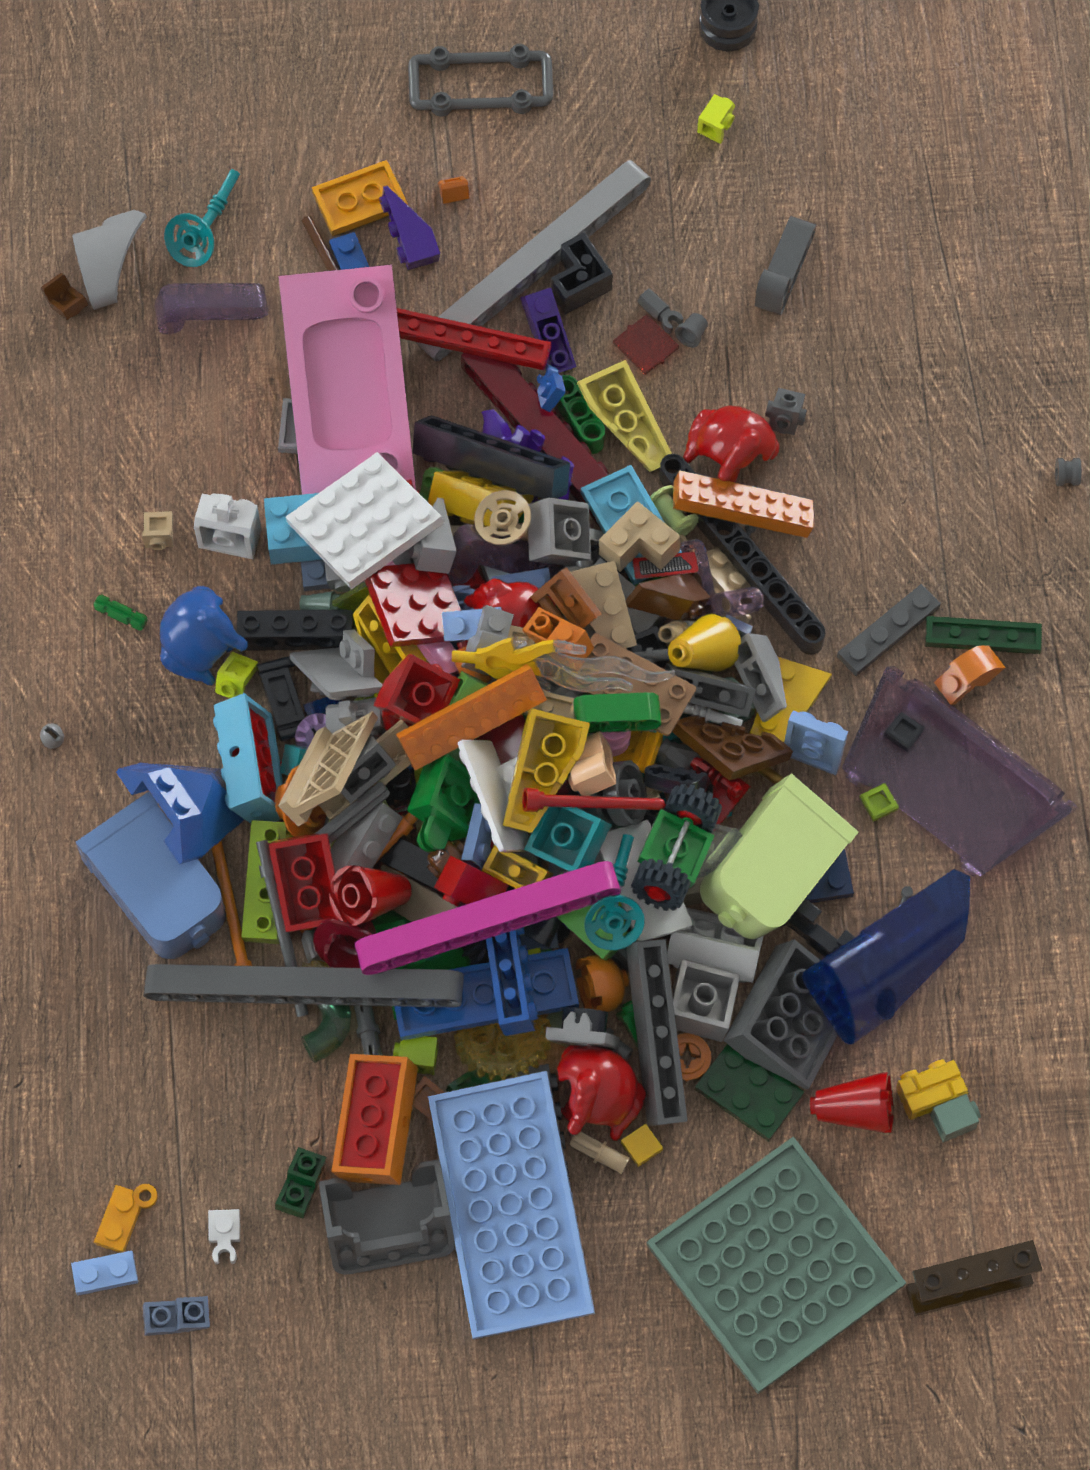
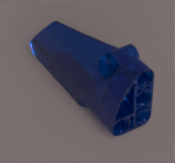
[802,869,970,1045]

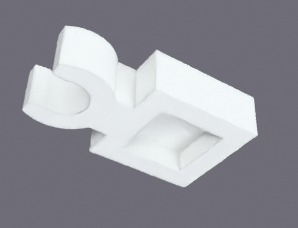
[208,1209,240,1264]

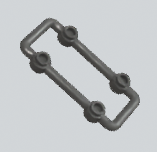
[408,44,553,117]

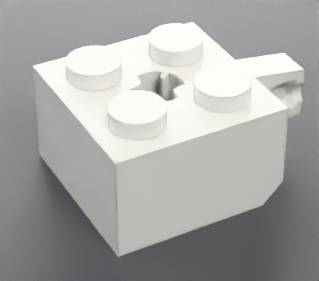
[194,493,262,559]

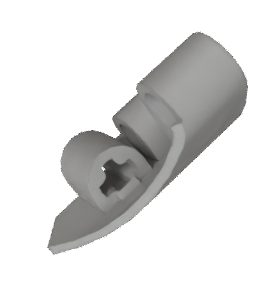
[72,210,147,310]

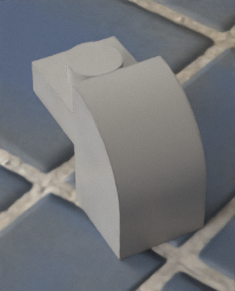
[461,605,514,676]

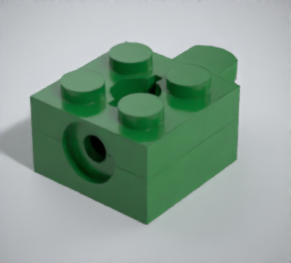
[407,754,481,852]

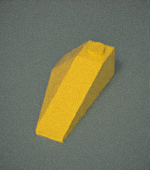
[502,708,590,833]

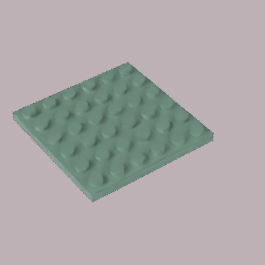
[646,1137,906,1394]

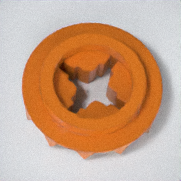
[677,1033,711,1082]

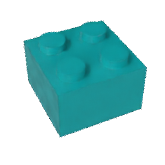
[524,807,612,871]

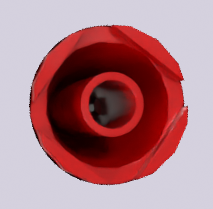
[329,865,412,926]
[810,1072,894,1133]

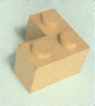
[599,501,681,572]

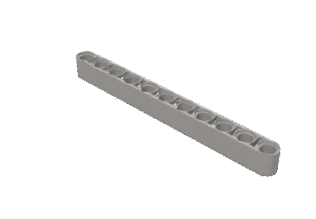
[416,160,651,361]

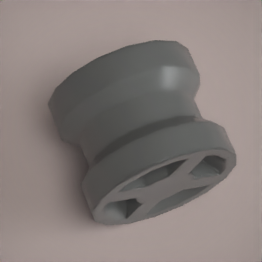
[1055,458,1082,486]

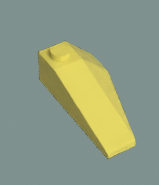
[577,360,672,472]

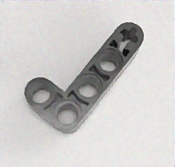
[755,216,817,315]

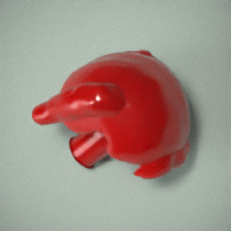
[683,405,780,483]
[464,578,556,628]
[557,1045,646,1141]

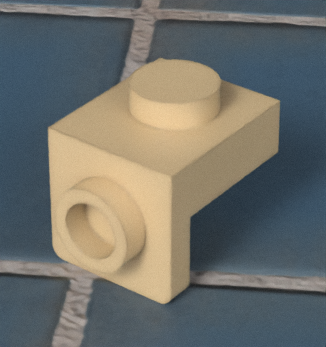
[142,511,174,550]

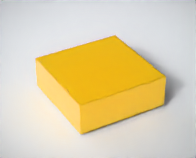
[621,1124,663,1167]

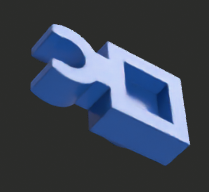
[537,364,566,412]

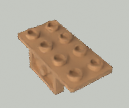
[566,633,696,736]

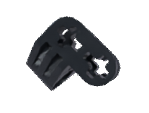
[641,765,713,827]

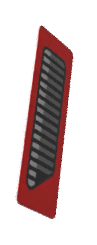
[633,552,698,579]

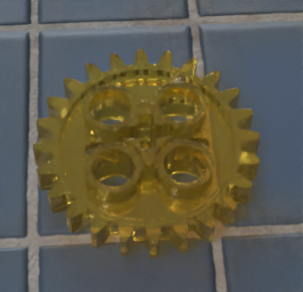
[454,1014,551,1081]

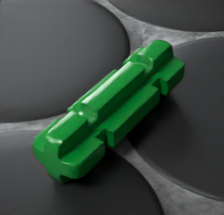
[93,595,148,631]

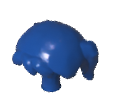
[159,586,248,686]

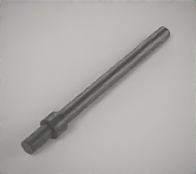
[256,839,309,1017]

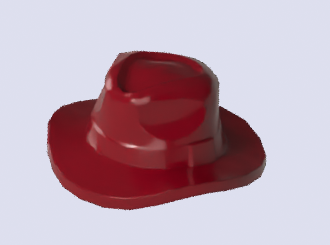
[313,918,376,968]

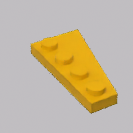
[750,656,832,742]

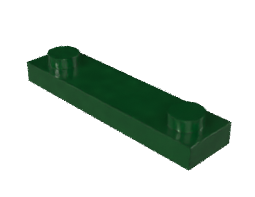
[925,616,1042,654]

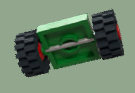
[631,784,722,911]

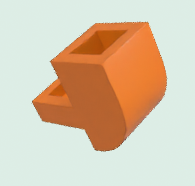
[934,645,1006,705]

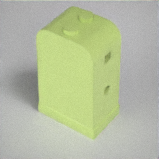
[700,773,858,939]

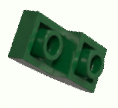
[275,1147,327,1219]

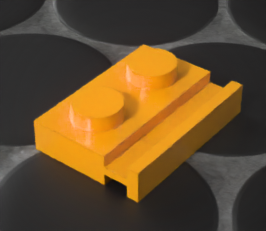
[613,731,663,773]

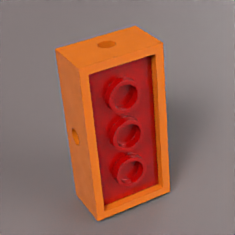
[331,1054,418,1185]

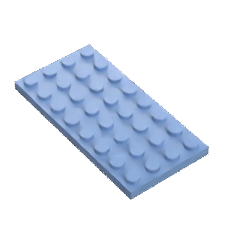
[428,1071,595,1339]

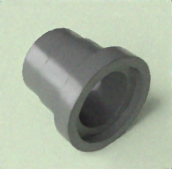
[675,313,708,348]

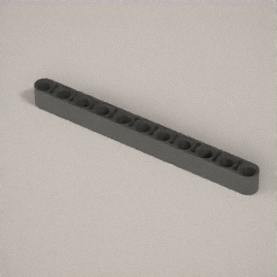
[143,964,464,1007]

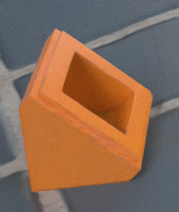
[438,176,470,204]

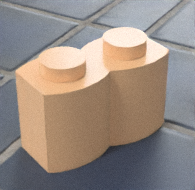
[568,731,616,796]

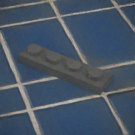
[837,584,941,676]

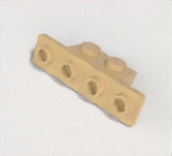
[680,534,753,623]

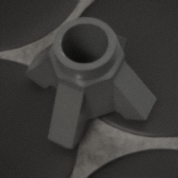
[656,738,701,771]

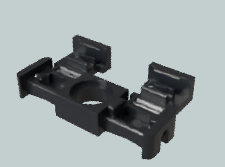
[784,899,867,979]

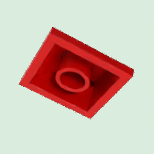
[373,654,460,725]

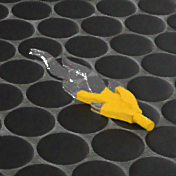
[452,637,675,692]

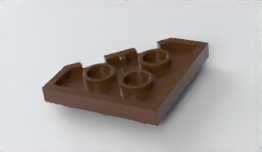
[672,715,793,781]

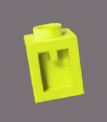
[215,652,258,698]

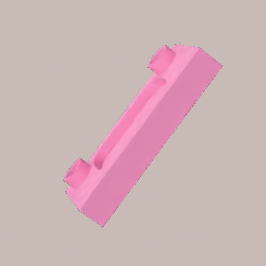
[278,265,416,495]

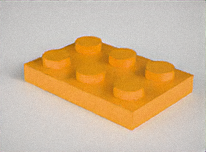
[312,160,408,237]

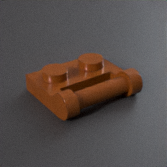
[530,567,602,629]

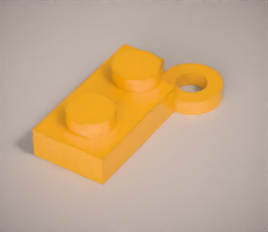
[94,1184,158,1253]

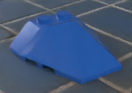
[116,763,244,864]

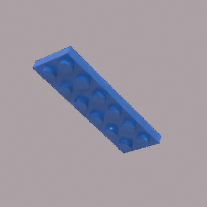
[394,948,579,1041]

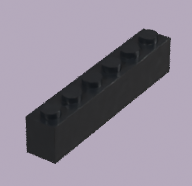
[412,415,570,500]

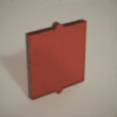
[613,314,679,375]

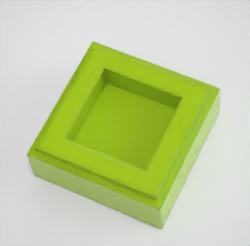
[859,783,899,822]

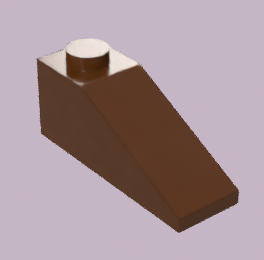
[625,573,711,621]

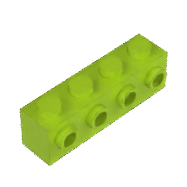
[241,820,294,944]

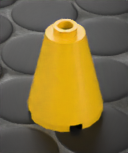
[668,614,741,672]

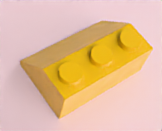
[428,470,534,531]

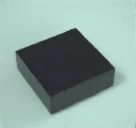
[884,711,925,752]

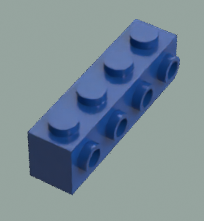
[486,927,538,1036]

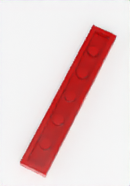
[396,308,551,371]

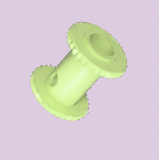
[650,485,698,536]

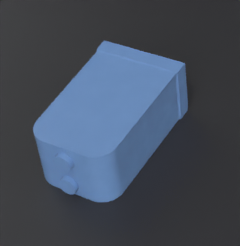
[76,791,226,959]

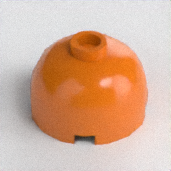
[576,955,629,1012]

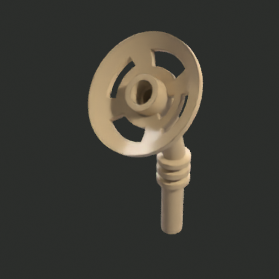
[474,490,531,545]

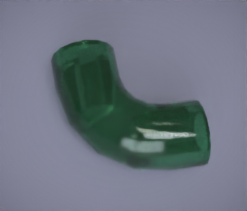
[301,1005,352,1063]

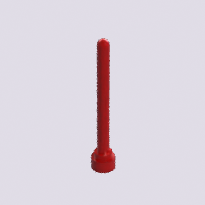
[522,788,665,812]

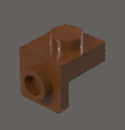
[41,273,89,320]

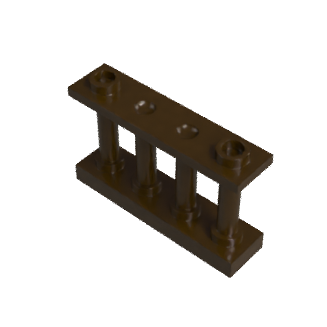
[905,1240,1043,1317]

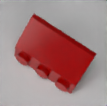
[268,833,340,932]

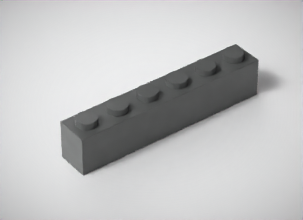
[626,939,687,1126]

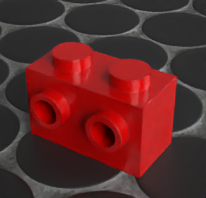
[434,855,509,907]

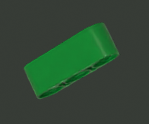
[556,375,605,454]
[573,692,662,733]

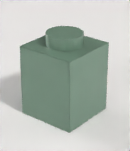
[930,1094,981,1143]

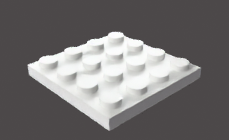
[286,452,444,590]

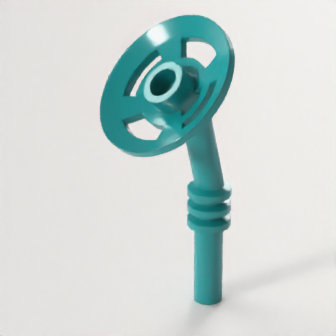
[164,169,240,267]
[584,834,645,950]

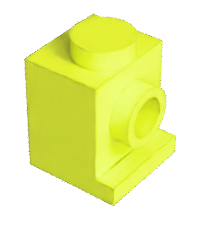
[697,94,735,144]

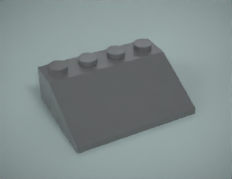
[723,939,860,1089]

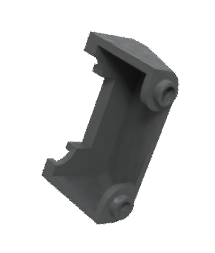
[319,1159,455,1275]

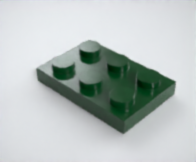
[695,1044,804,1142]

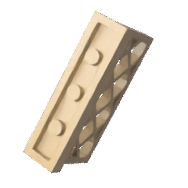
[278,711,378,826]

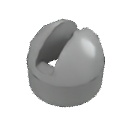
[40,723,64,749]

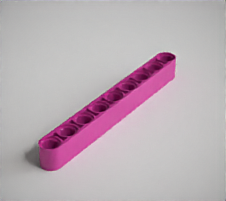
[355,861,621,975]

